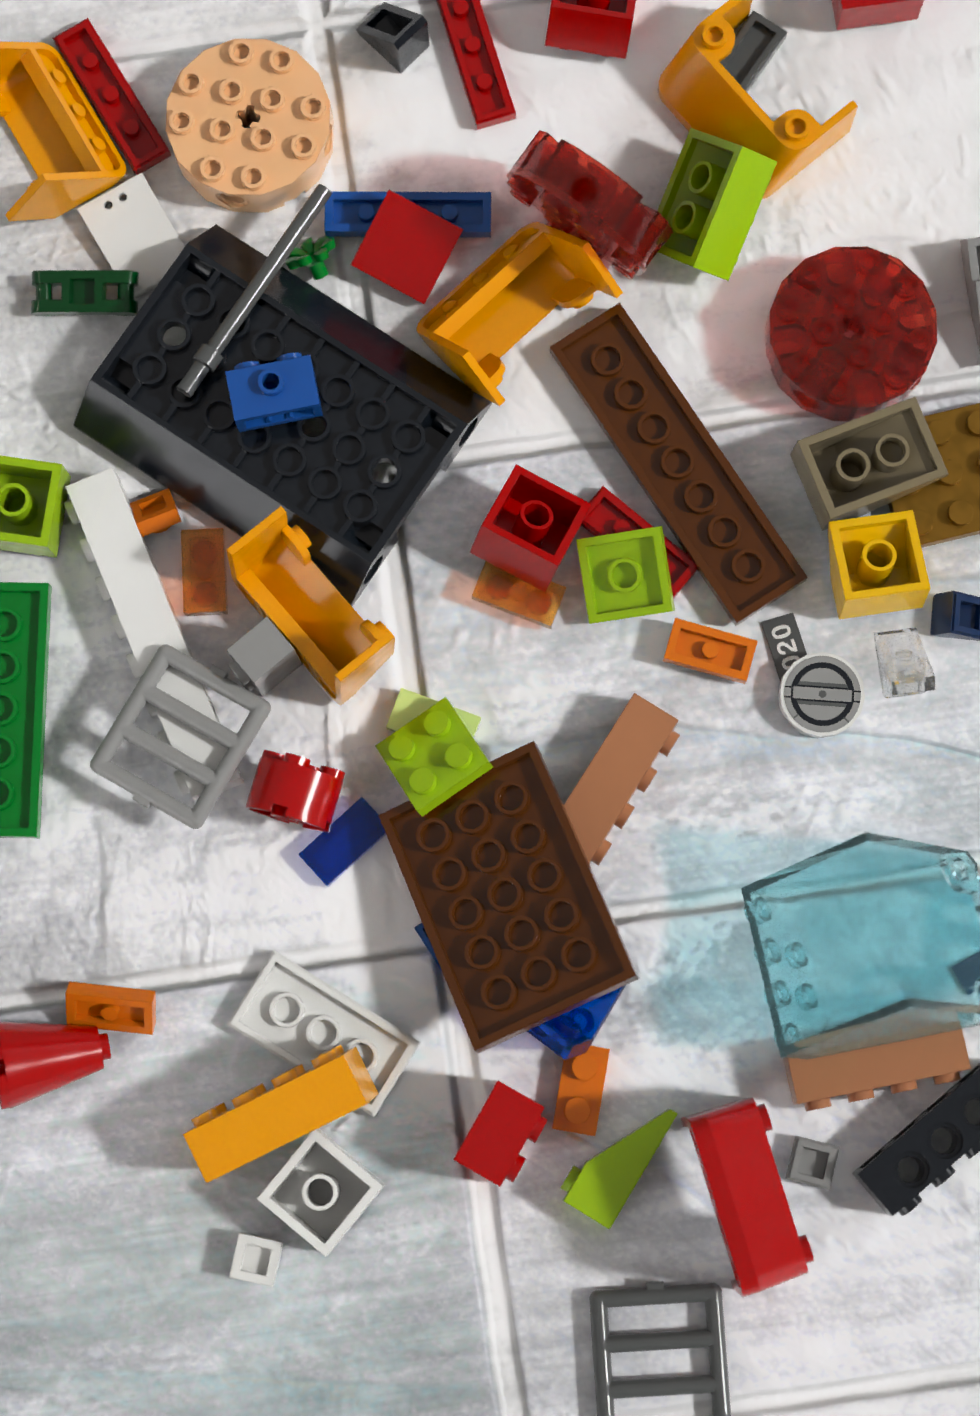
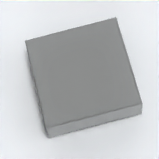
[785,1136,840,1190]

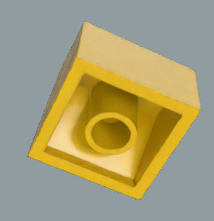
[828,510,931,619]

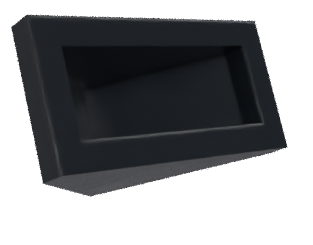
[356,2,430,73]

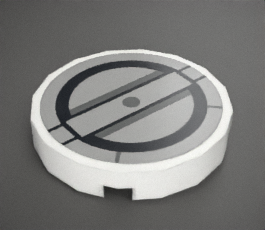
[778,652,865,738]

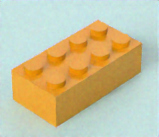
[183,1044,379,1183]

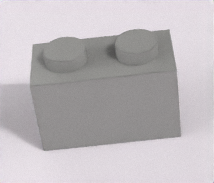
[227,617,302,696]

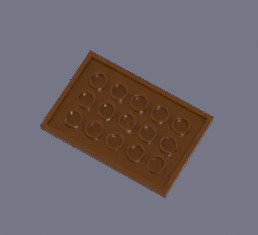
[378,741,640,1053]

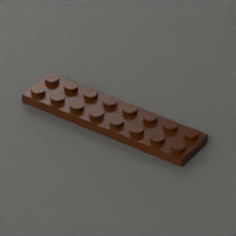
[549,303,808,626]

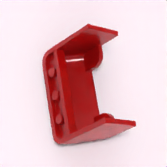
[680,1097,814,1297]

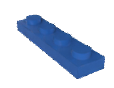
[324,192,491,238]

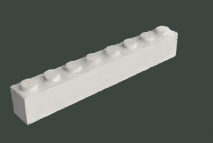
[64,467,245,802]

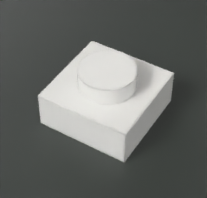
[229,1232,284,1287]

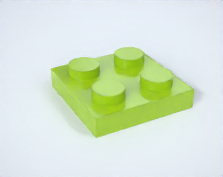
[576,526,675,624]
[375,697,493,817]

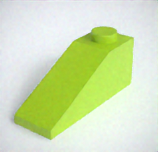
[560,1109,678,1230]

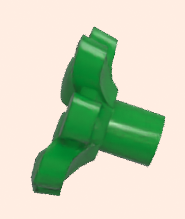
[285,236,336,280]

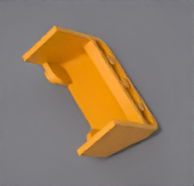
[658,0,858,199]
[0,42,126,221]
[416,222,623,406]
[226,506,395,706]

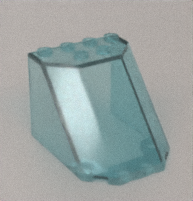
[741,832,980,1060]

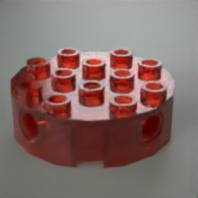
[506,130,673,280]
[765,247,937,421]

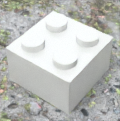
[257,1128,386,1257]

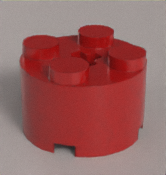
[246,750,345,832]

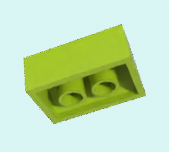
[643,128,777,281]

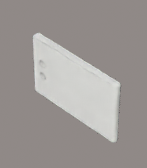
[77,172,185,300]

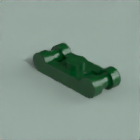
[31,270,139,316]

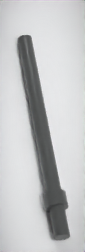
[177,184,332,398]

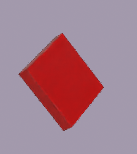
[351,189,463,304]

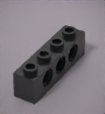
[852,1063,980,1216]

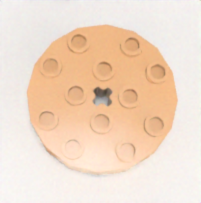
[166,39,334,212]

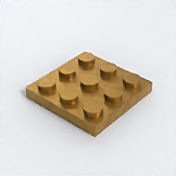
[888,403,980,548]

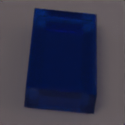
[298,797,386,887]

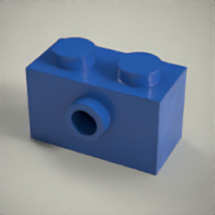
[225,352,323,432]

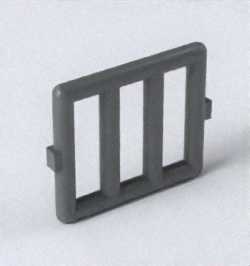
[589,1281,731,1416]

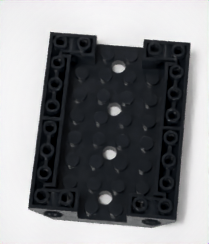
[73,224,492,607]

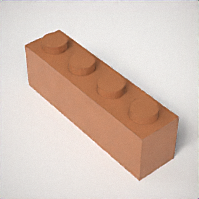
[564,693,680,866]
[782,1017,971,1111]

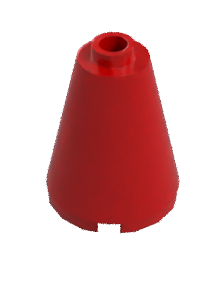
[0,1022,111,1109]

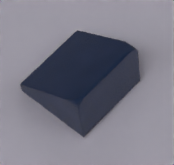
[930,591,980,641]

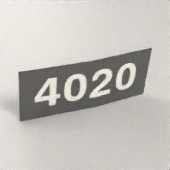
[761,613,807,682]

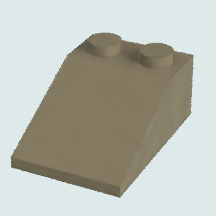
[790,397,949,531]

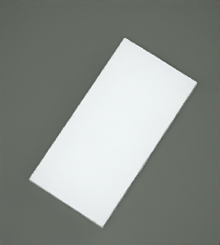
[227,950,421,1117]

